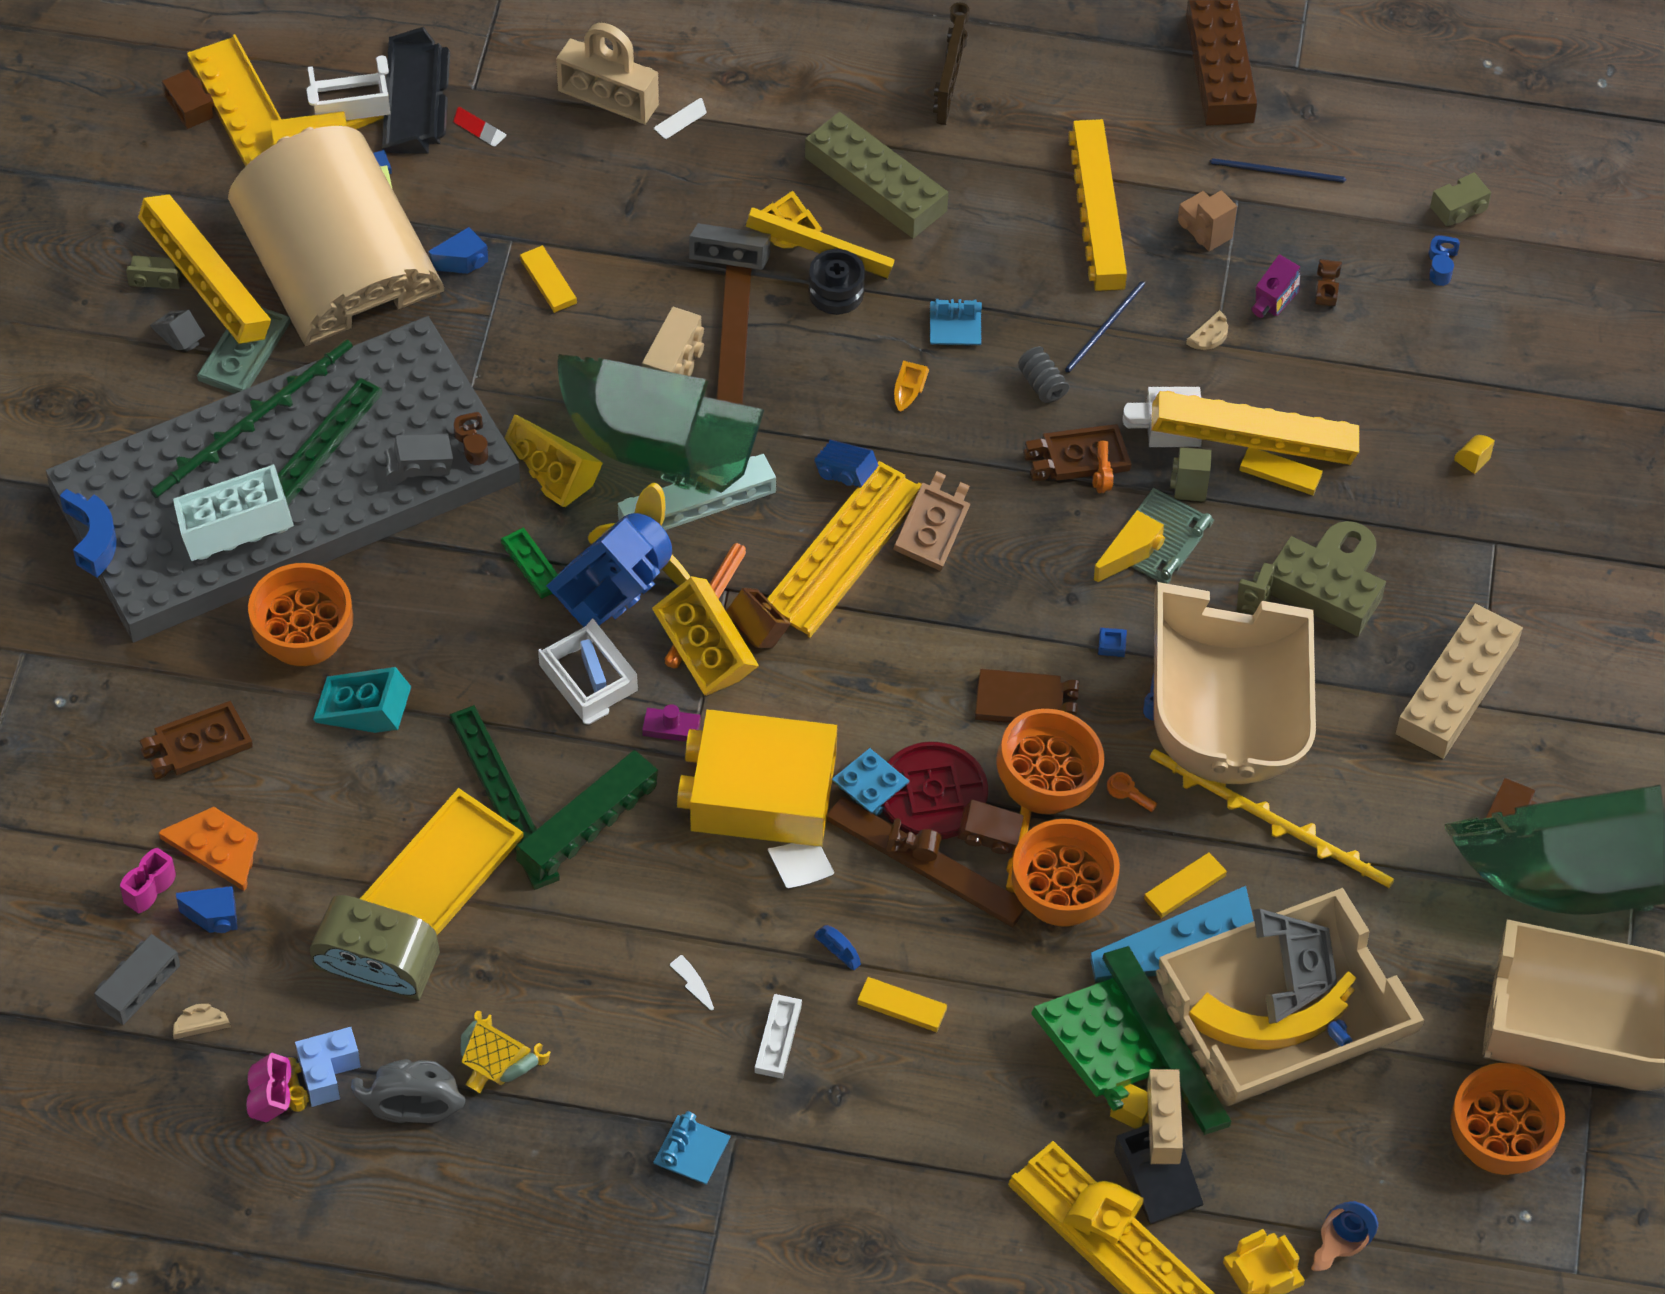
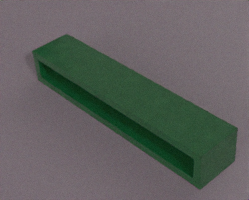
[516,749,658,881]

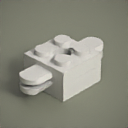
[1123,387,1202,447]

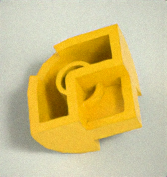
[761,191,823,248]
[1064,1181,1143,1244]

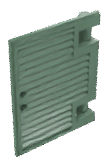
[1105,488,1214,584]

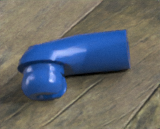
[1327,1019,1352,1047]

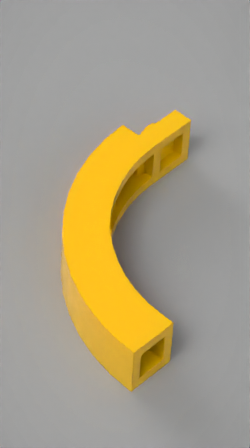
[1189,971,1357,1050]

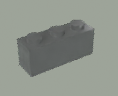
[689,223,771,270]
[94,934,180,1025]

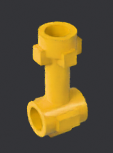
[287,1057,309,1112]

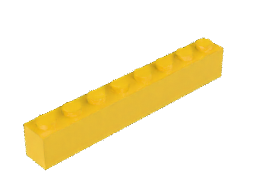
[1068,119,1127,291]
[138,194,271,344]
[1151,391,1359,465]

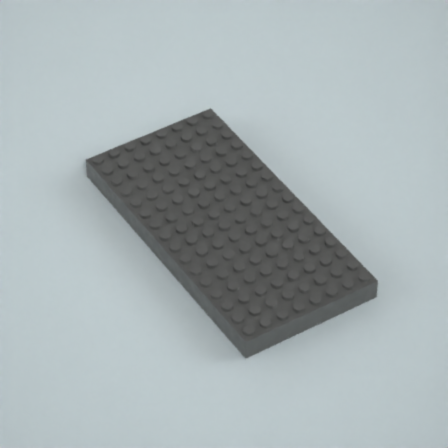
[46,316,520,643]

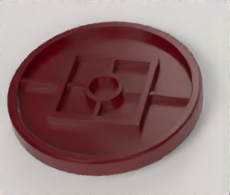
[881,742,988,840]

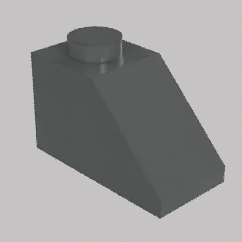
[150,310,205,351]

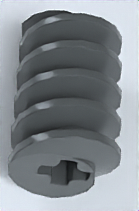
[1018,346,1070,403]

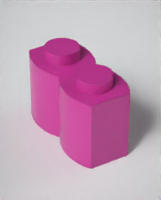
[120,848,176,913]
[247,1053,291,1123]

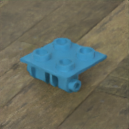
[930,299,982,345]
[832,748,909,816]
[653,1111,731,1185]

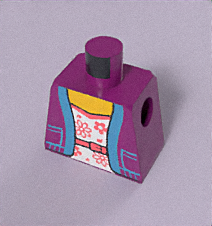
[1251,254,1300,318]

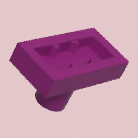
[642,704,701,742]

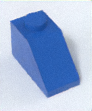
[428,227,488,274]
[176,886,237,933]

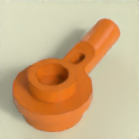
[1092,441,1114,493]
[1106,772,1158,812]

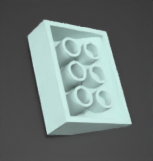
[173,464,294,561]

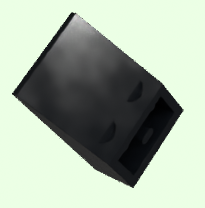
[1114,1124,1204,1225]

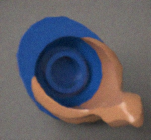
[1311,1201,1379,1271]

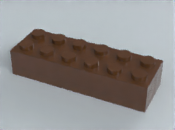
[1186,0,1257,126]

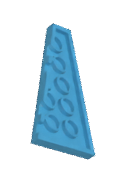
[1090,886,1254,983]

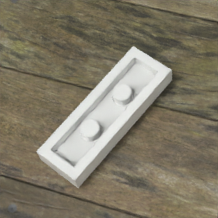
[755,994,802,1079]

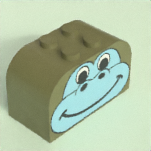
[310,895,440,1000]

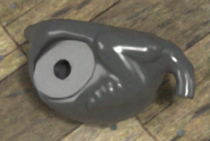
[351,1059,466,1123]

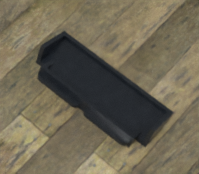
[382,27,450,154]

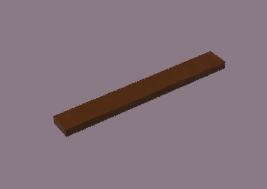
[716,264,752,427]
[826,796,1027,928]

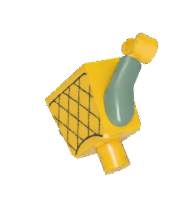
[461,1011,550,1093]

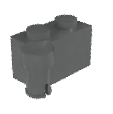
[384,434,453,483]

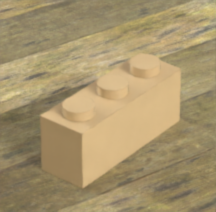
[1147,1069,1183,1164]

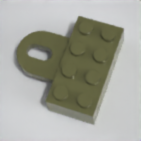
[1272,521,1386,637]

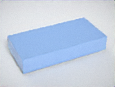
[581,639,606,693]

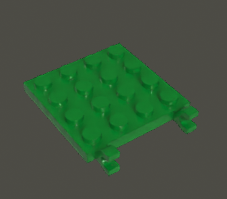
[1031,978,1166,1111]

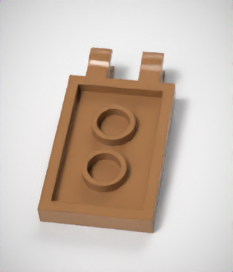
[893,471,970,571]

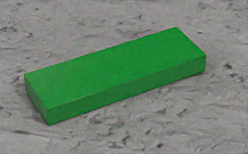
[501,527,558,599]

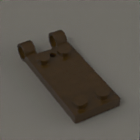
[933,2,970,125]

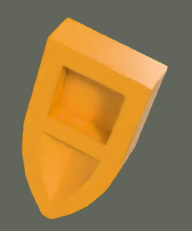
[894,361,929,412]

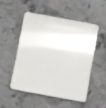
[768,843,834,888]

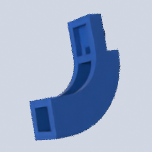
[60,489,117,578]

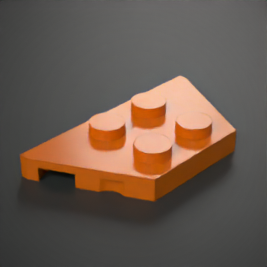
[159,807,258,891]

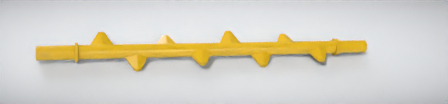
[1150,749,1394,888]

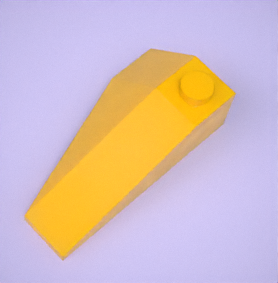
[505,415,603,507]

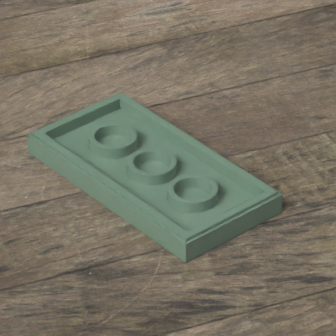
[197,307,291,394]

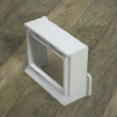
[307,56,390,120]
[538,618,638,725]

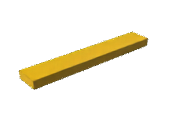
[745,208,895,279]

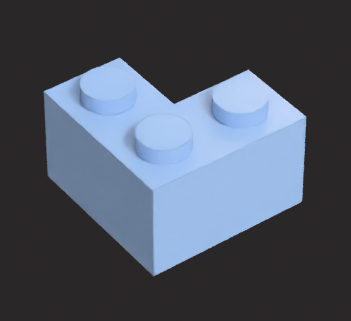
[295,1027,361,1107]

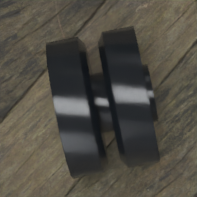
[809,249,865,315]

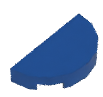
[814,925,861,970]

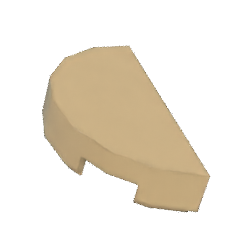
[1186,310,1228,350]
[173,1004,230,1039]

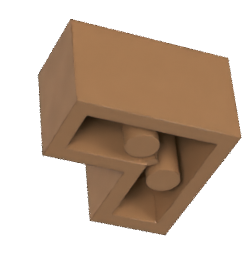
[1178,190,1237,252]

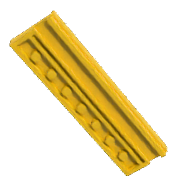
[187,34,281,167]
[767,461,922,638]
[1009,1141,1215,1294]

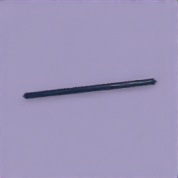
[1209,158,1346,183]
[1065,281,1145,373]

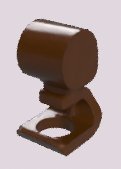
[1315,259,1342,306]
[454,412,488,465]
[886,818,941,861]

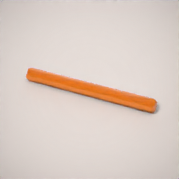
[665,543,746,669]

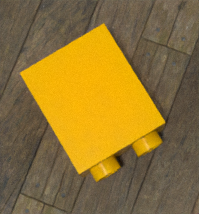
[677,709,837,847]

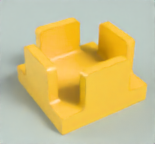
[1223,1229,1305,1294]

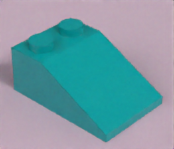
[313,667,411,733]

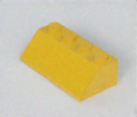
[652,576,759,696]

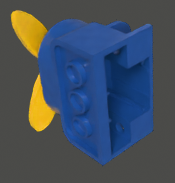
[546,483,690,627]

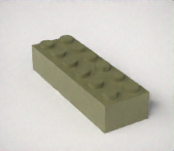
[805,112,949,239]

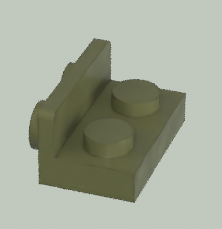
[126,256,182,289]
[1237,563,1274,615]

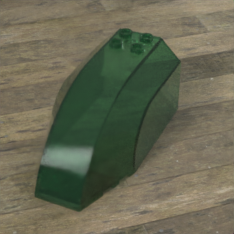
[557,354,764,495]
[1444,785,1665,915]

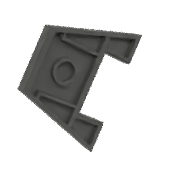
[1253,909,1337,1024]

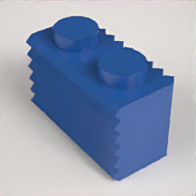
[814,440,879,488]

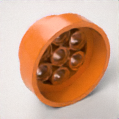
[248,563,353,666]
[996,709,1104,814]
[1011,819,1120,927]
[1451,1063,1565,1175]

